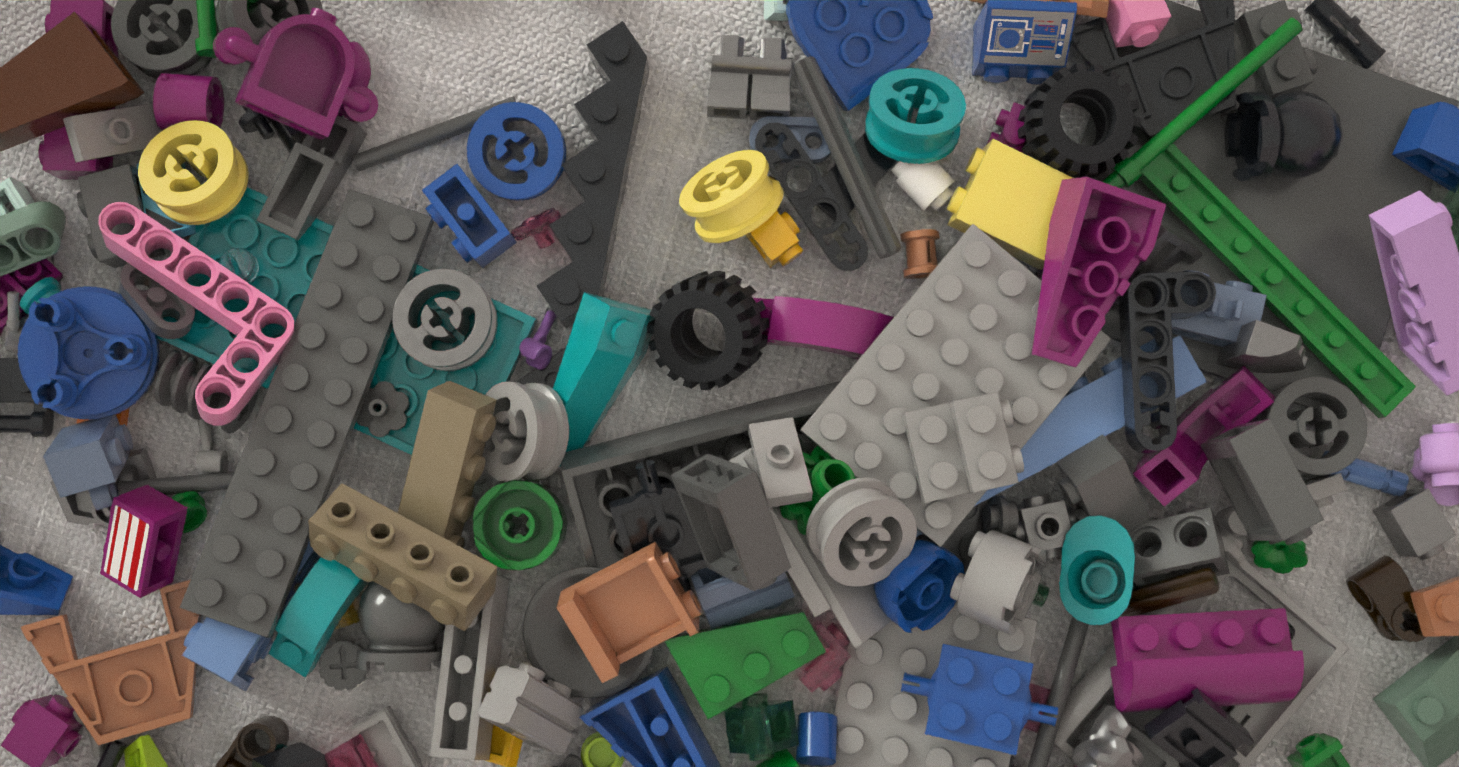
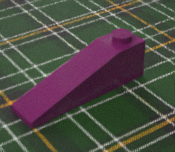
[1032,177,1167,367]

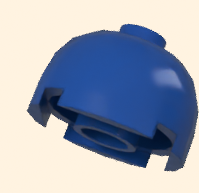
[874,540,965,633]

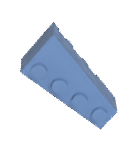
[182,541,321,692]

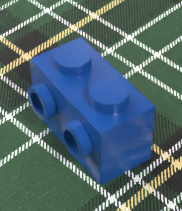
[422,164,517,268]

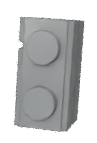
[478,663,584,756]

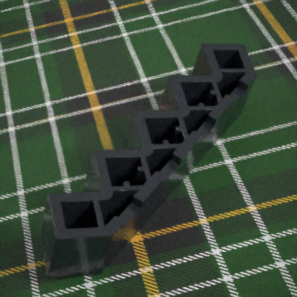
[537,21,649,328]

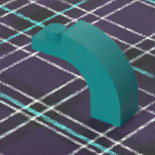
[268,557,370,678]

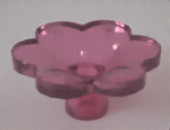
[511,208,561,249]

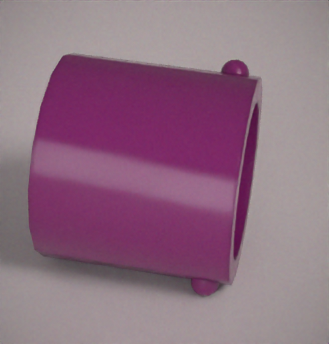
[153,73,224,130]

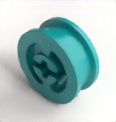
[865,68,966,164]

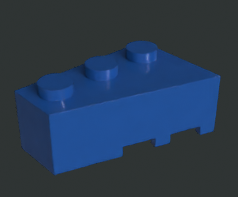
[1392,102,1459,196]
[579,666,721,767]

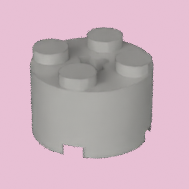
[950,530,1046,635]

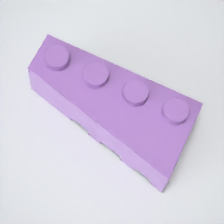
[1369,190,1459,396]

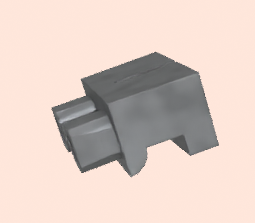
[707,35,791,120]

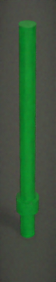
[1102,17,1303,188]

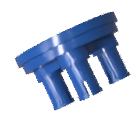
[18,286,160,420]

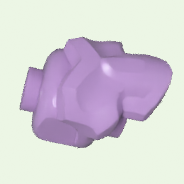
[1410,423,1459,506]

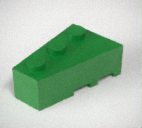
[664,609,826,720]

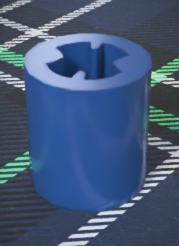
[796,711,838,766]

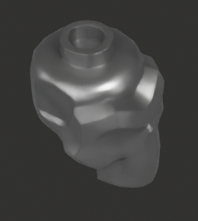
[1072,705,1144,767]

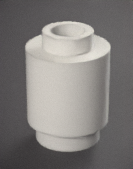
[891,161,955,211]

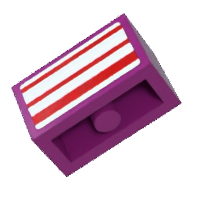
[100,484,188,598]

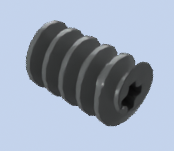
[155,350,258,433]

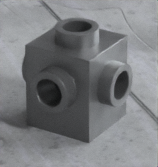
[1012,493,1077,559]

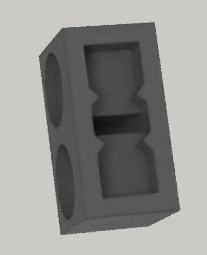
[1128,507,1230,587]

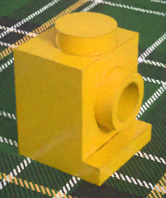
[745,207,804,268]

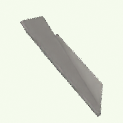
[729,447,892,648]

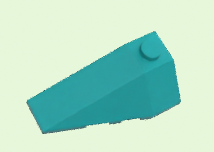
[553,292,656,467]

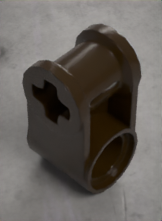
[1346,555,1426,642]
[215,716,289,767]

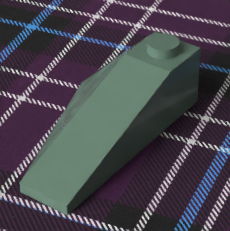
[1373,636,1459,767]

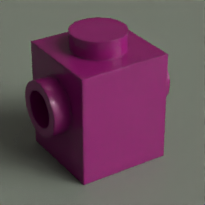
[0,694,83,767]

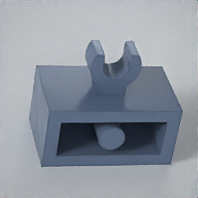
[1171,270,1267,347]
[43,414,133,510]

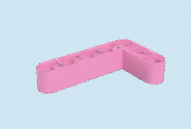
[99,202,294,426]

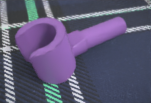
[519,310,556,370]

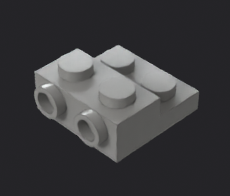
[902,392,1024,503]

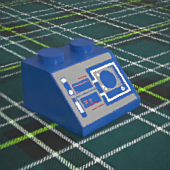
[972,0,1077,85]

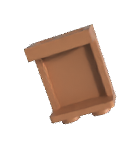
[556,542,703,683]

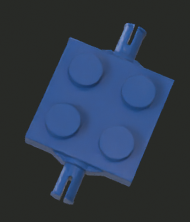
[901,644,1058,755]

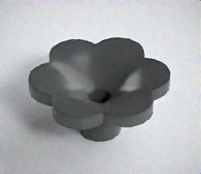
[357,381,410,437]

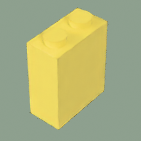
[947,139,1073,270]

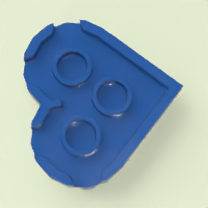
[786,0,933,111]

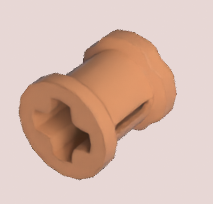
[900,229,940,279]

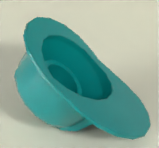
[1059,515,1135,625]

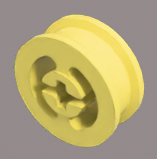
[138,120,249,225]
[679,150,784,243]

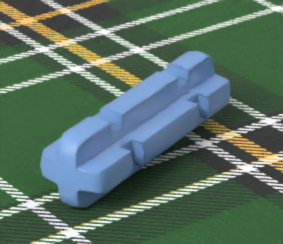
[1322,451,1409,496]

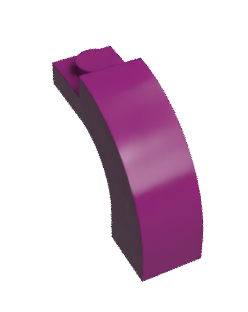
[753,296,894,360]
[1133,365,1275,507]

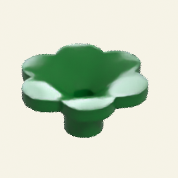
[1251,541,1308,574]

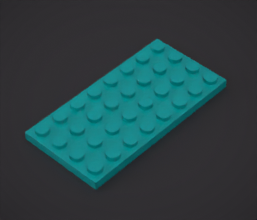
[157,187,538,455]

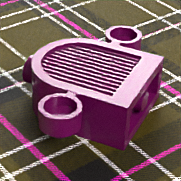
[213,8,378,140]

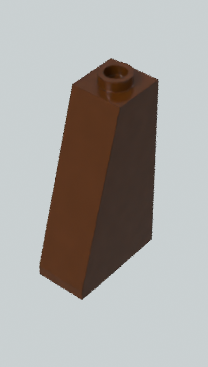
[0,12,145,152]

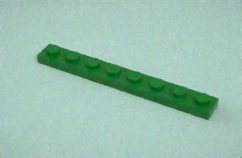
[1139,144,1416,418]

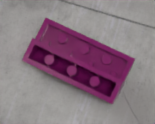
[1110,608,1304,713]

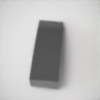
[257,115,367,240]

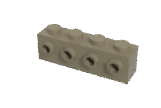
[398,381,497,548]
[308,483,497,631]

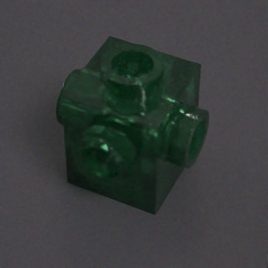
[724,693,799,761]

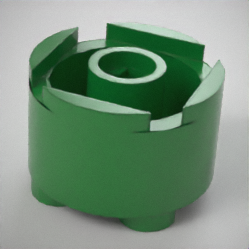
[473,480,568,570]

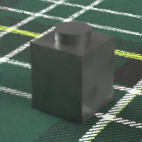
[1372,489,1456,560]

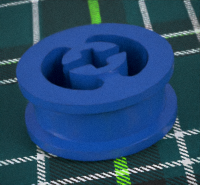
[467,102,566,201]

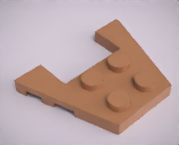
[21,579,201,745]

